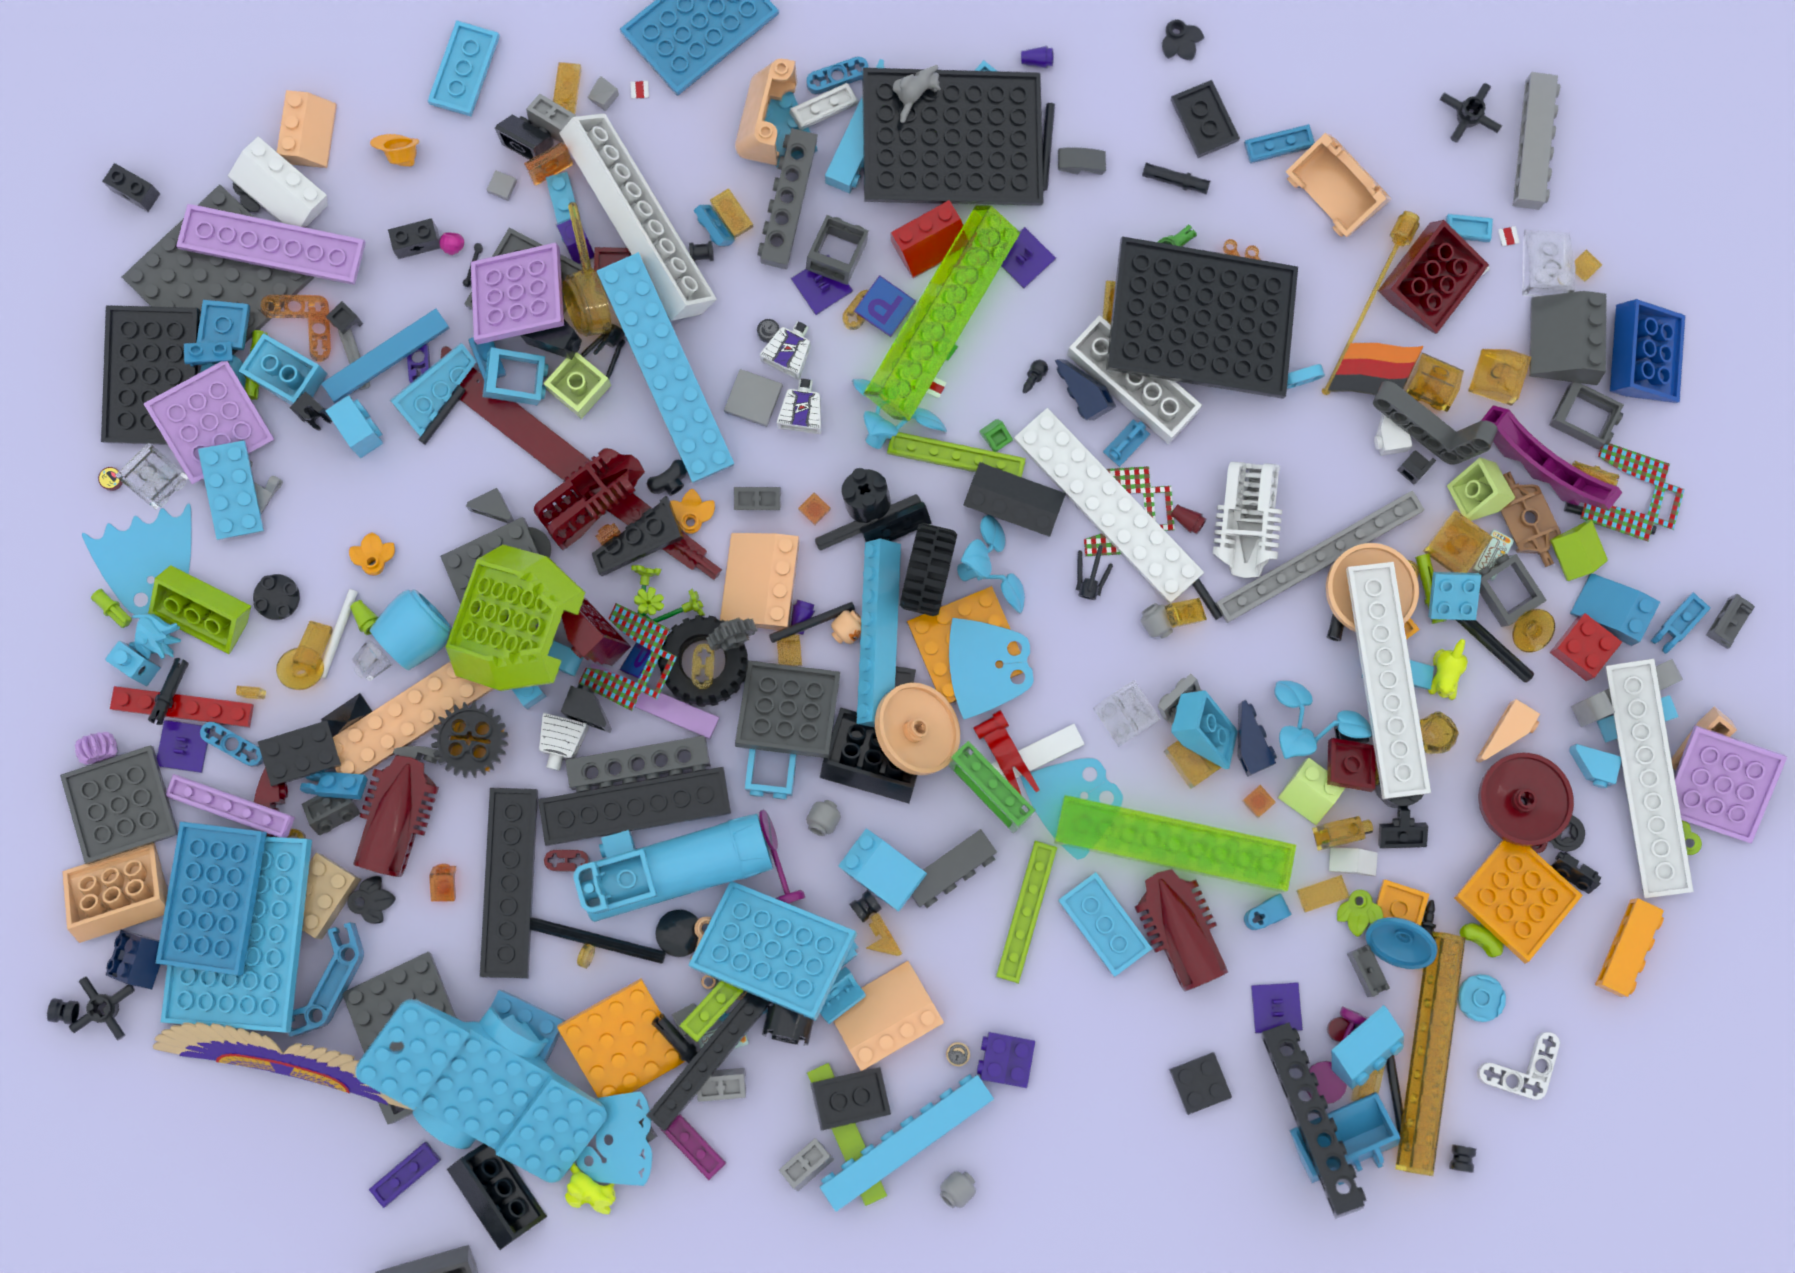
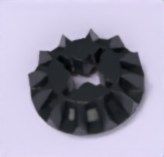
[1550,815,1585,852]

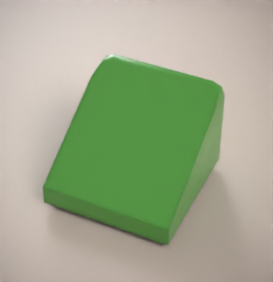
[979,419,1013,452]

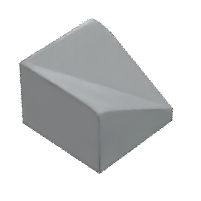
[588,76,619,111]

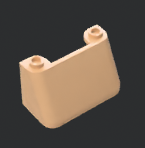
[735,59,797,165]
[1286,133,1391,237]

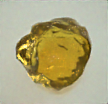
[1420,711,1459,755]

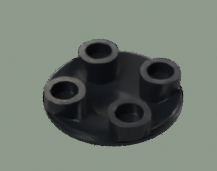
[253,574,300,620]
[656,909,703,957]

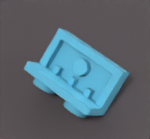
[820,967,866,1024]

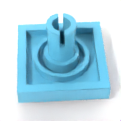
[1428,572,1481,620]

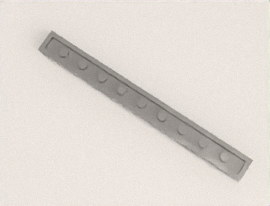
[1215,490,1424,623]

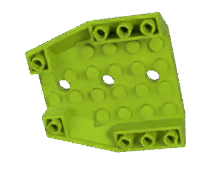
[445,544,586,691]

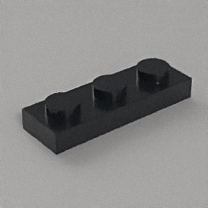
[860,502,932,542]

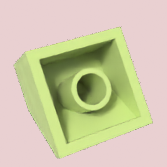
[1447,457,1515,522]
[1278,758,1345,825]

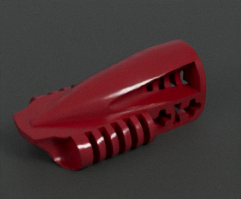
[533,448,645,551]
[353,755,439,877]
[1134,869,1228,991]

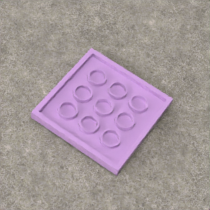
[471,243,564,345]
[143,361,275,484]
[1674,725,1787,844]

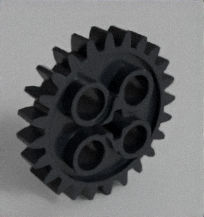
[431,702,508,778]

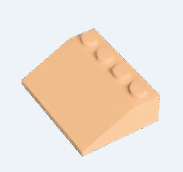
[720,533,800,630]
[62,843,168,943]
[833,961,944,1071]

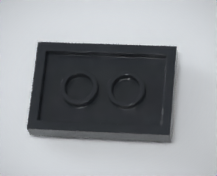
[1170,80,1240,158]
[258,720,341,787]
[810,1067,891,1131]

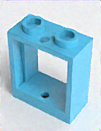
[482,347,548,405]
[745,749,797,799]

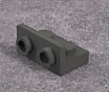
[302,795,360,835]

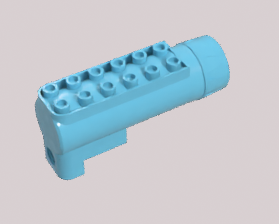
[574,814,773,922]

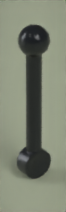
[463,243,483,287]

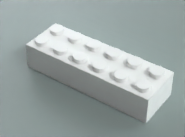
[1067,315,1202,445]

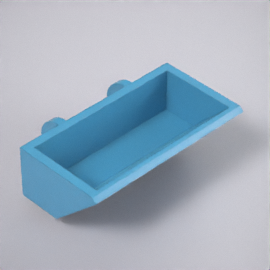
[1290,1092,1401,1186]

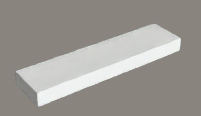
[992,724,1084,781]

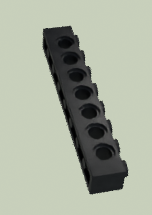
[1261,1022,1366,1219]

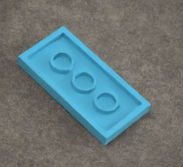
[428,20,500,117]
[198,440,264,540]
[1058,872,1152,977]

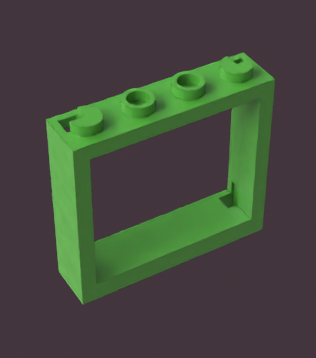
[949,741,1035,834]

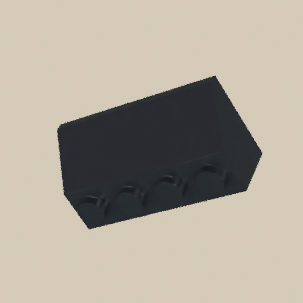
[963,462,1066,537]
[446,1143,547,1250]

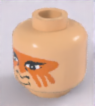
[831,610,861,644]

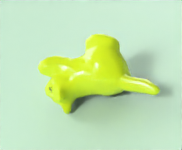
[1428,639,1468,700]
[565,1163,616,1214]

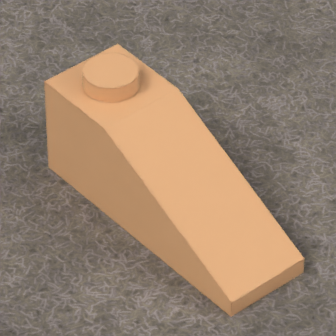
[1476,699,1540,763]
[1671,706,1737,771]

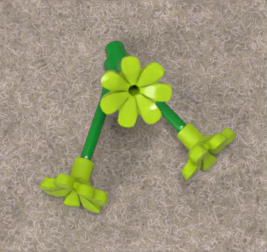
[631,565,705,623]

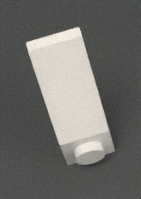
[1374,413,1412,456]

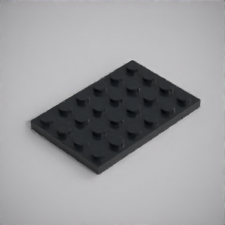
[101,305,200,445]

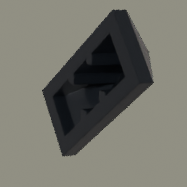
[321,693,373,737]

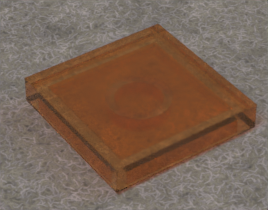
[524,141,573,186]

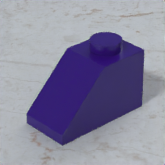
[556,215,594,264]

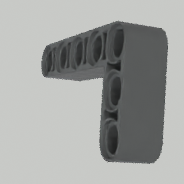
[1373,381,1498,465]

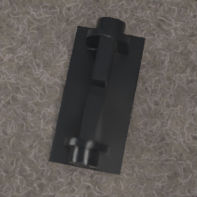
[1551,851,1601,894]

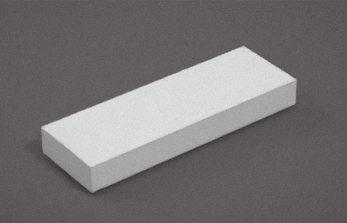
[789,83,858,130]

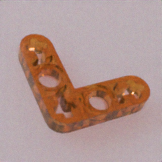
[260,295,331,362]

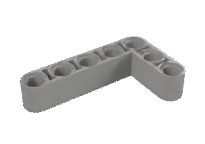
[1571,659,1683,727]

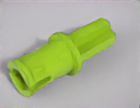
[91,589,132,628]

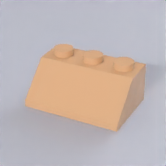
[277,90,337,168]

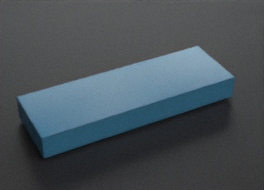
[1244,124,1315,163]

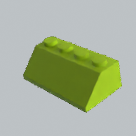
[148,565,251,654]

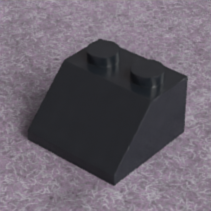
[495,114,554,166]
[561,684,612,733]

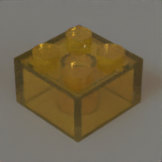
[1423,510,1493,573]

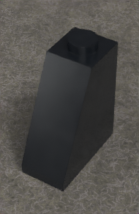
[520,319,582,360]

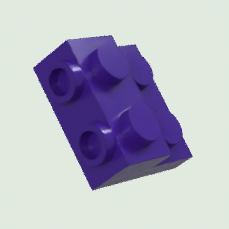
[977,1032,1035,1088]

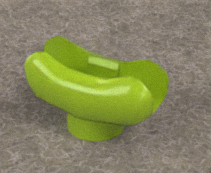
[1459,923,1504,958]

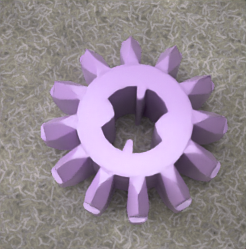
[75,732,118,765]

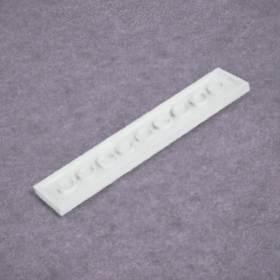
[1014,408,1204,604]
[1346,562,1431,799]
[1605,659,1694,898]

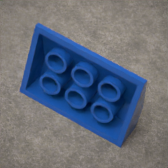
[1610,299,1685,403]

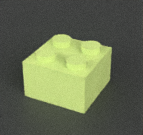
[544,352,612,419]

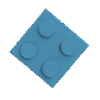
[197,300,251,350]

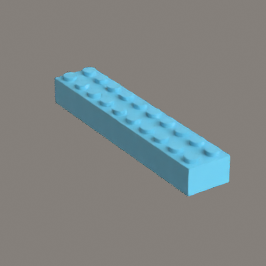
[596,252,735,484]

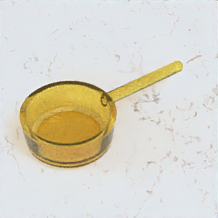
[563,202,611,337]

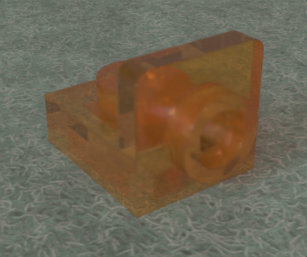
[429,864,456,902]

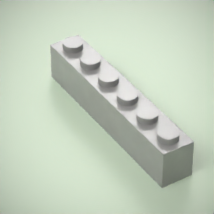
[1513,72,1560,210]

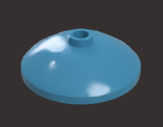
[1366,917,1437,969]

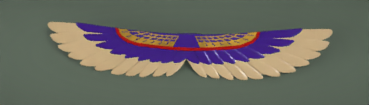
[153,1022,415,1110]

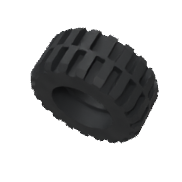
[900,523,957,616]
[658,615,748,707]

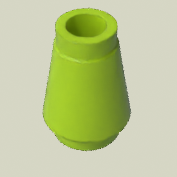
[350,600,378,635]

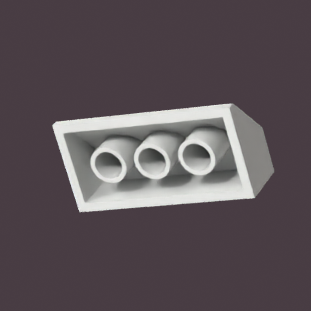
[228,137,328,227]

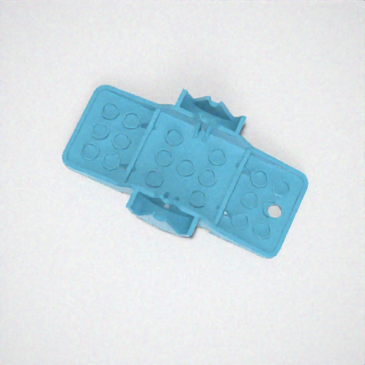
[356,999,607,1183]

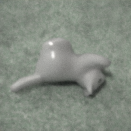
[893,65,941,123]

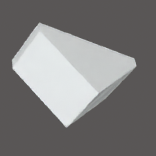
[1328,848,1378,876]

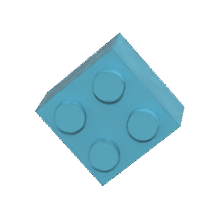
[325,395,383,458]

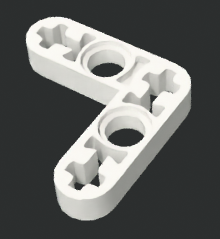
[1477,1032,1560,1100]

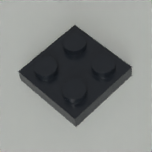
[1169,1052,1232,1115]

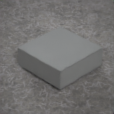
[487,170,517,201]

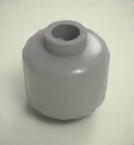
[1141,603,1175,639]
[806,800,841,836]
[940,1171,976,1208]

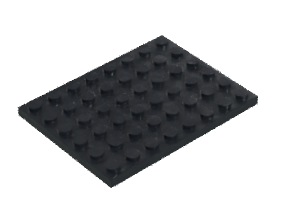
[862,68,1043,206]
[1106,236,1298,399]

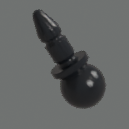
[1023,359,1048,394]
[1421,900,1436,940]

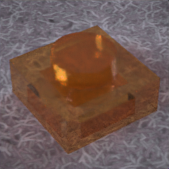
[798,492,831,526]
[595,523,621,546]
[1242,785,1276,818]

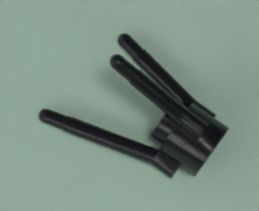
[580,323,626,379]
[1076,545,1113,600]

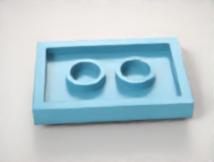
[765,91,818,167]

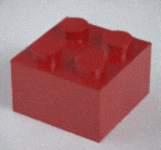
[1550,613,1622,682]

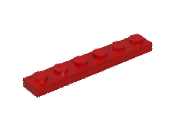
[110,686,254,728]

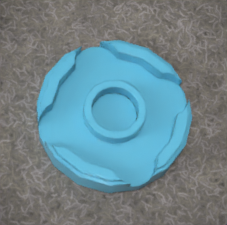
[1457,974,1506,1022]

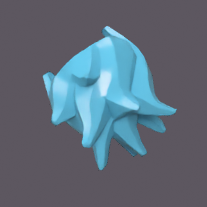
[129,614,181,659]

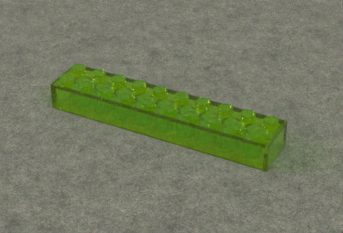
[863,205,1021,421]
[1053,795,1297,893]

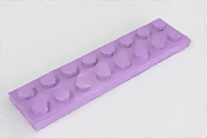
[176,204,366,285]

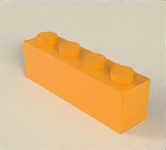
[1595,898,1664,997]

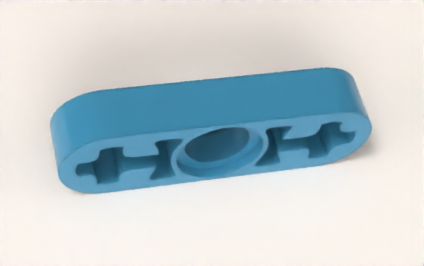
[807,57,868,94]
[200,722,263,767]

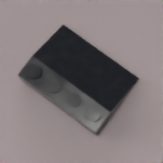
[819,708,918,804]

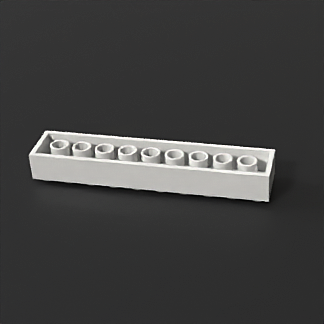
[559,114,717,321]

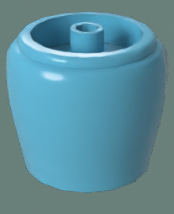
[370,589,452,670]

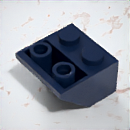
[106,930,161,990]

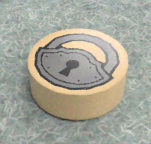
[946,1042,970,1066]

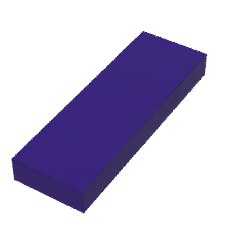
[368,1141,441,1208]

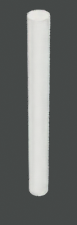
[317,589,358,679]

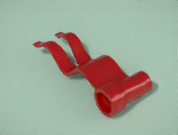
[973,710,1040,796]

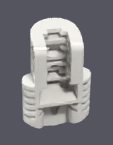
[1212,462,1282,578]

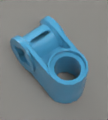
[1244,893,1292,930]

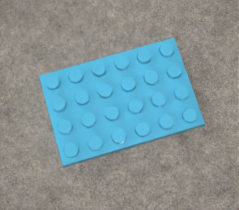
[688,881,857,1021]

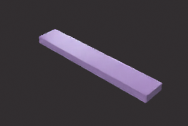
[590,663,720,739]
[166,774,295,838]

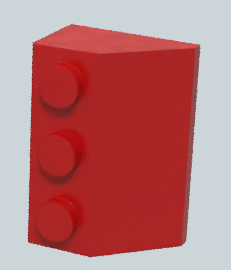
[891,200,971,278]

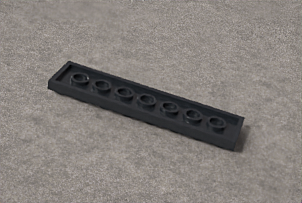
[538,767,731,846]
[480,788,538,978]

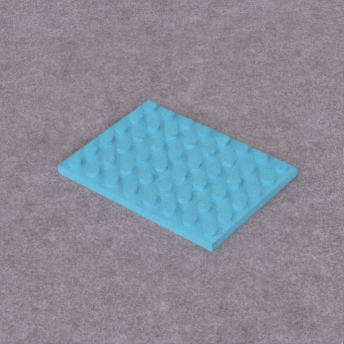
[161,837,312,1033]

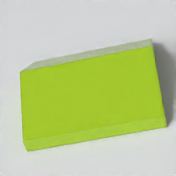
[1550,519,1608,581]

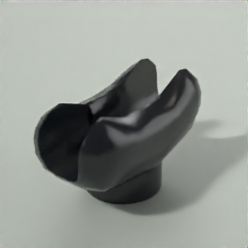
[646,460,687,496]

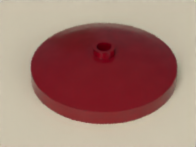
[1478,753,1574,847]

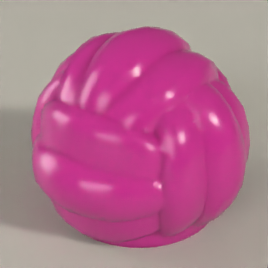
[439,232,464,255]

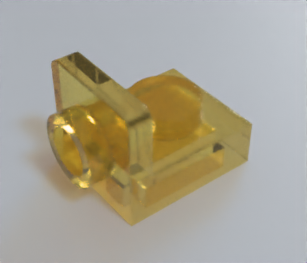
[777,634,802,666]

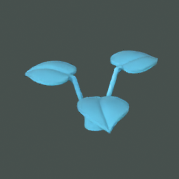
[852,379,947,449]
[957,514,1025,614]
[1274,681,1372,759]

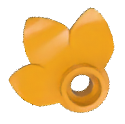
[670,488,715,534]
[349,532,395,576]

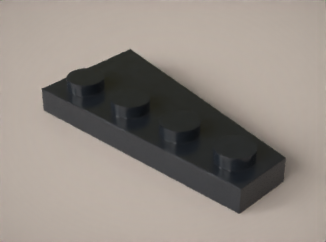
[592,496,684,576]

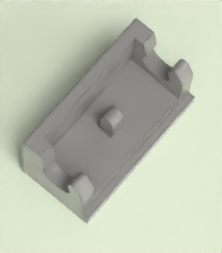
[526,94,576,145]
[697,1068,746,1102]
[779,1138,834,1191]

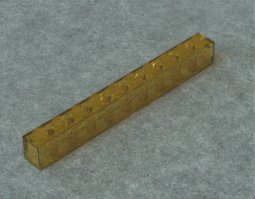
[1395,932,1466,1176]

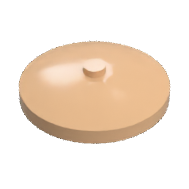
[1326,543,1419,632]
[875,683,960,775]

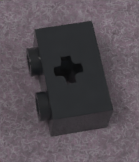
[102,163,160,212]
[388,218,440,259]

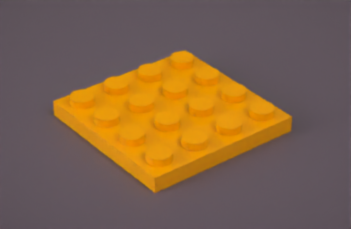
[907,586,1024,704]
[1454,840,1583,963]
[557,978,686,1098]

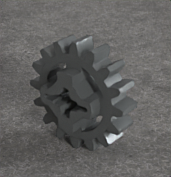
[706,618,758,651]

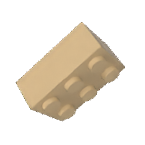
[302,853,361,939]

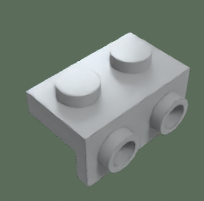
[1157,674,1203,725]

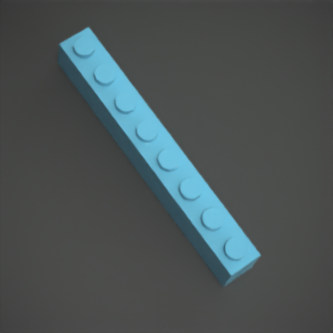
[857,539,901,727]
[819,1074,994,1212]

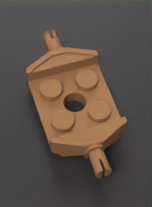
[1500,471,1561,567]

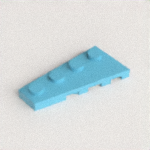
[390,343,477,437]

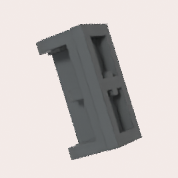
[734,487,781,510]
[1706,594,1755,649]
[1347,944,1390,997]

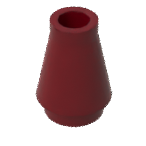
[1171,504,1206,534]

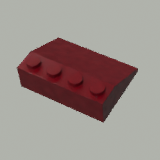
[1378,220,1489,334]
[561,597,631,666]

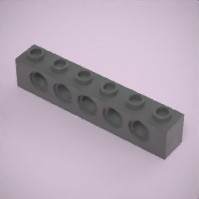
[757,128,818,269]
[565,736,710,792]

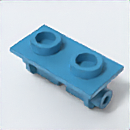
[184,341,233,366]
[1103,419,1150,467]

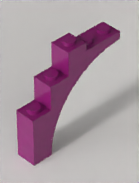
[1481,405,1622,510]

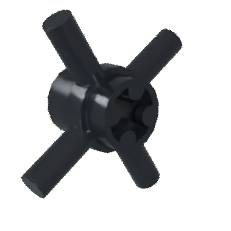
[1440,83,1502,143]
[69,976,135,1041]

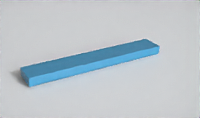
[321,308,450,403]

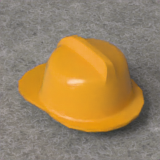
[370,134,420,167]

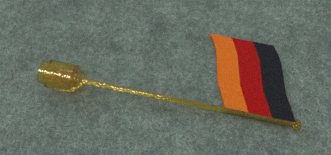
[1322,211,1424,395]

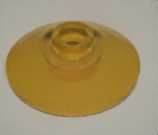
[1512,609,1555,653]
[276,647,324,690]

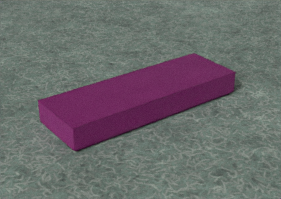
[660,1114,726,1180]

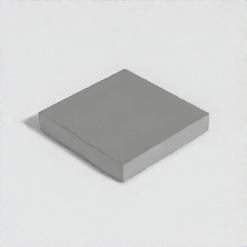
[724,369,783,427]

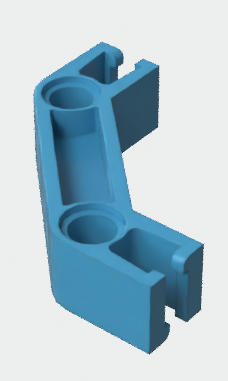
[289,922,364,1037]

